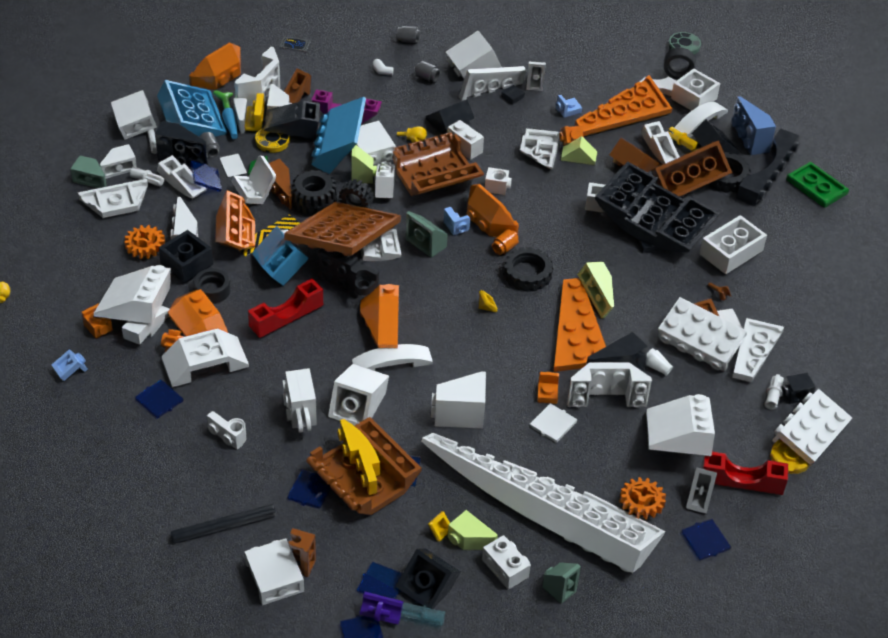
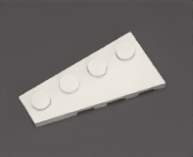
[459,66,527,101]

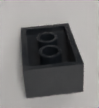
[586,332,648,372]

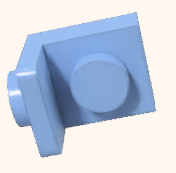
[555,95,582,118]
[444,207,470,235]
[52,349,88,381]

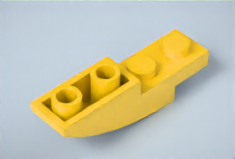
[337,419,380,495]

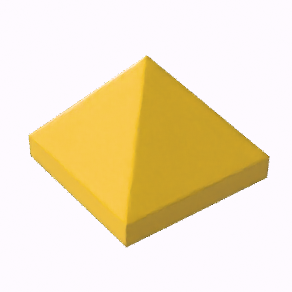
[479,290,498,312]
[428,511,450,542]

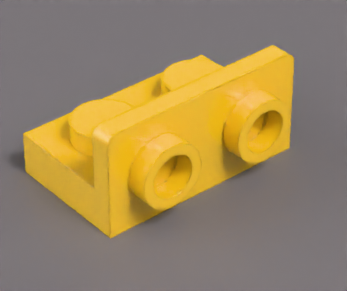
[245,93,265,131]

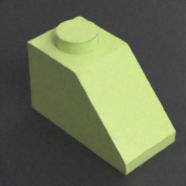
[352,145,377,184]
[448,510,498,550]

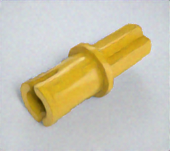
[667,127,698,151]

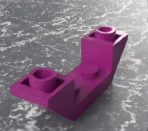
[311,90,382,124]

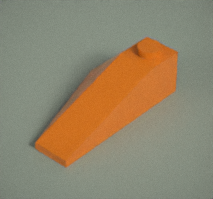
[360,284,399,348]

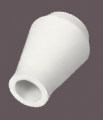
[645,348,673,376]

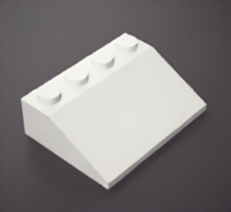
[94,265,171,324]
[646,394,715,456]

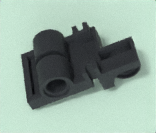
[318,248,379,299]

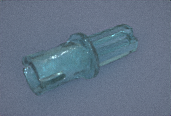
[401,603,446,626]

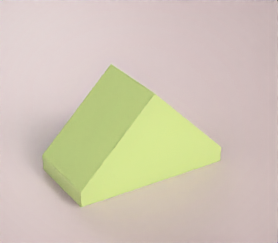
[561,136,597,165]

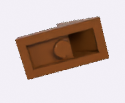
[284,68,311,103]

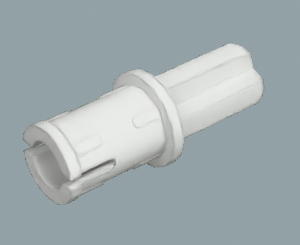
[130,167,164,187]
[765,374,784,410]

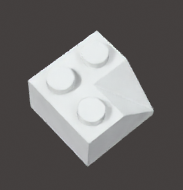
[671,69,720,111]

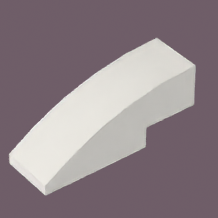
[641,121,679,164]
[157,155,207,199]
[122,306,169,345]

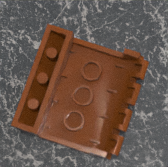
[392,132,484,196]
[306,417,422,515]

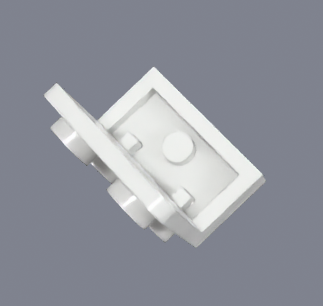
[231,156,276,204]

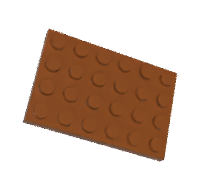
[284,202,401,256]

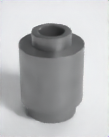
[397,26,421,43]
[415,61,440,82]
[199,132,220,158]

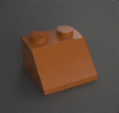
[609,138,659,172]

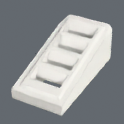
[233,98,248,133]

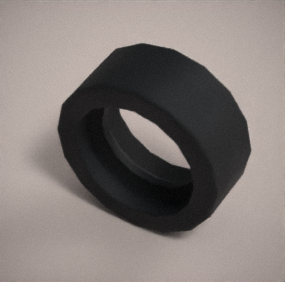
[664,47,695,79]
[194,268,231,304]

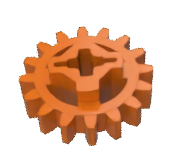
[124,225,165,259]
[620,477,666,519]

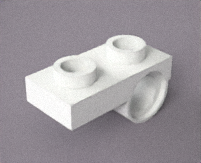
[207,411,246,450]

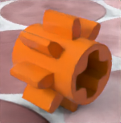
[161,329,184,352]

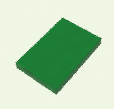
[786,161,849,208]

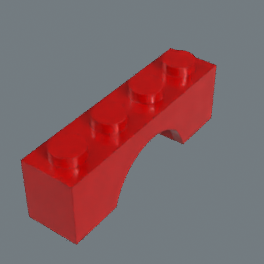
[248,279,324,338]
[701,452,788,495]

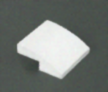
[360,229,401,261]

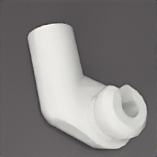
[372,59,394,76]

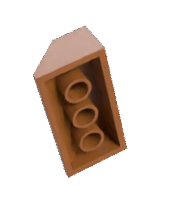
[651,140,732,196]

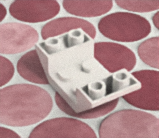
[234,47,280,106]
[161,329,249,387]
[567,363,652,407]

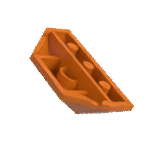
[189,42,241,90]
[467,184,519,237]
[215,190,255,250]
[168,289,228,337]

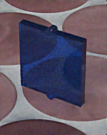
[190,161,222,192]
[135,380,184,419]
[288,469,330,509]
[682,519,731,560]
[357,562,403,599]
[340,615,383,638]

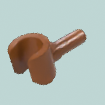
[708,283,731,301]

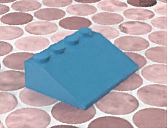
[157,80,227,137]
[311,97,366,174]

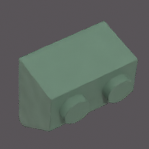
[406,211,447,258]

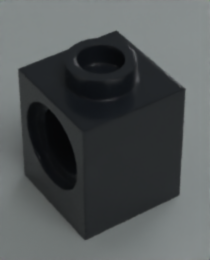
[782,373,816,404]

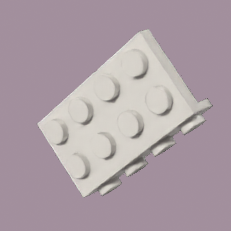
[658,297,747,371]
[772,389,852,465]

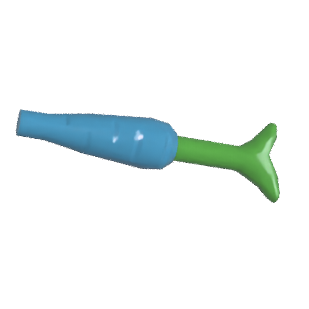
[213,91,238,139]

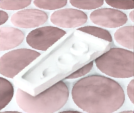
[732,318,784,382]

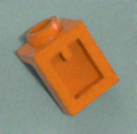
[559,125,584,146]
[537,372,559,404]

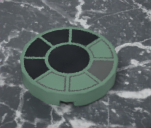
[669,32,701,55]

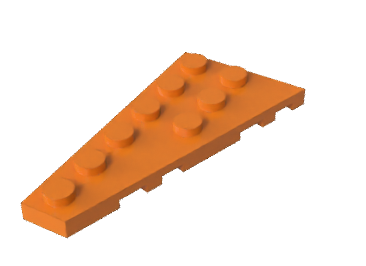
[575,75,672,136]
[554,278,606,372]

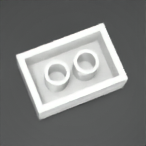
[699,215,767,274]

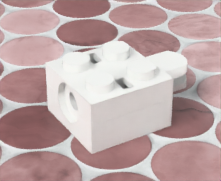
[282,368,317,433]

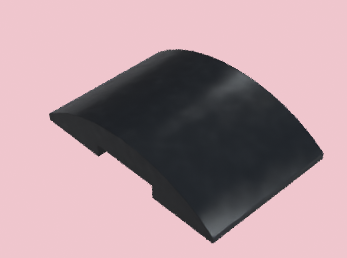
[595,161,720,252]

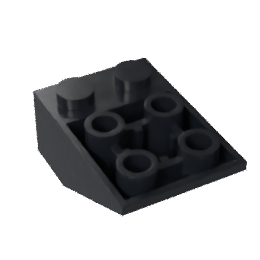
[264,101,320,139]
[155,121,209,170]

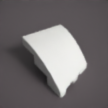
[520,128,560,169]

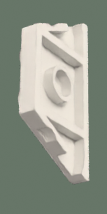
[78,179,148,218]

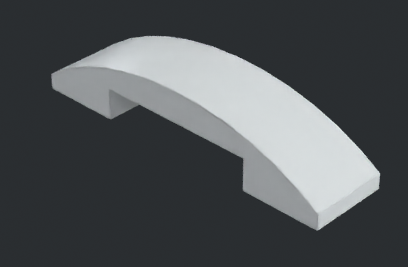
[672,102,728,137]
[352,344,433,371]

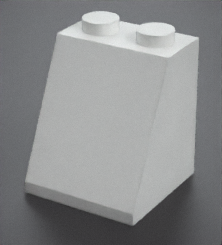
[446,31,502,79]
[328,364,389,426]
[431,372,486,429]

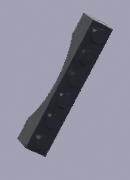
[736,128,800,206]

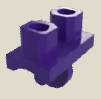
[359,592,404,625]

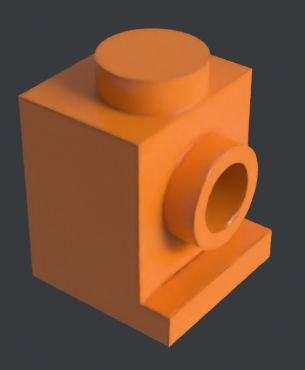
[82,303,113,338]

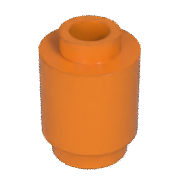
[492,229,519,255]

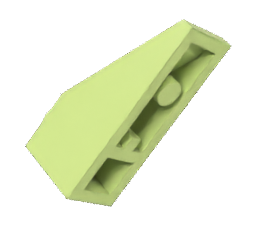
[577,262,614,318]

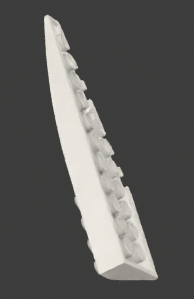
[421,433,665,573]

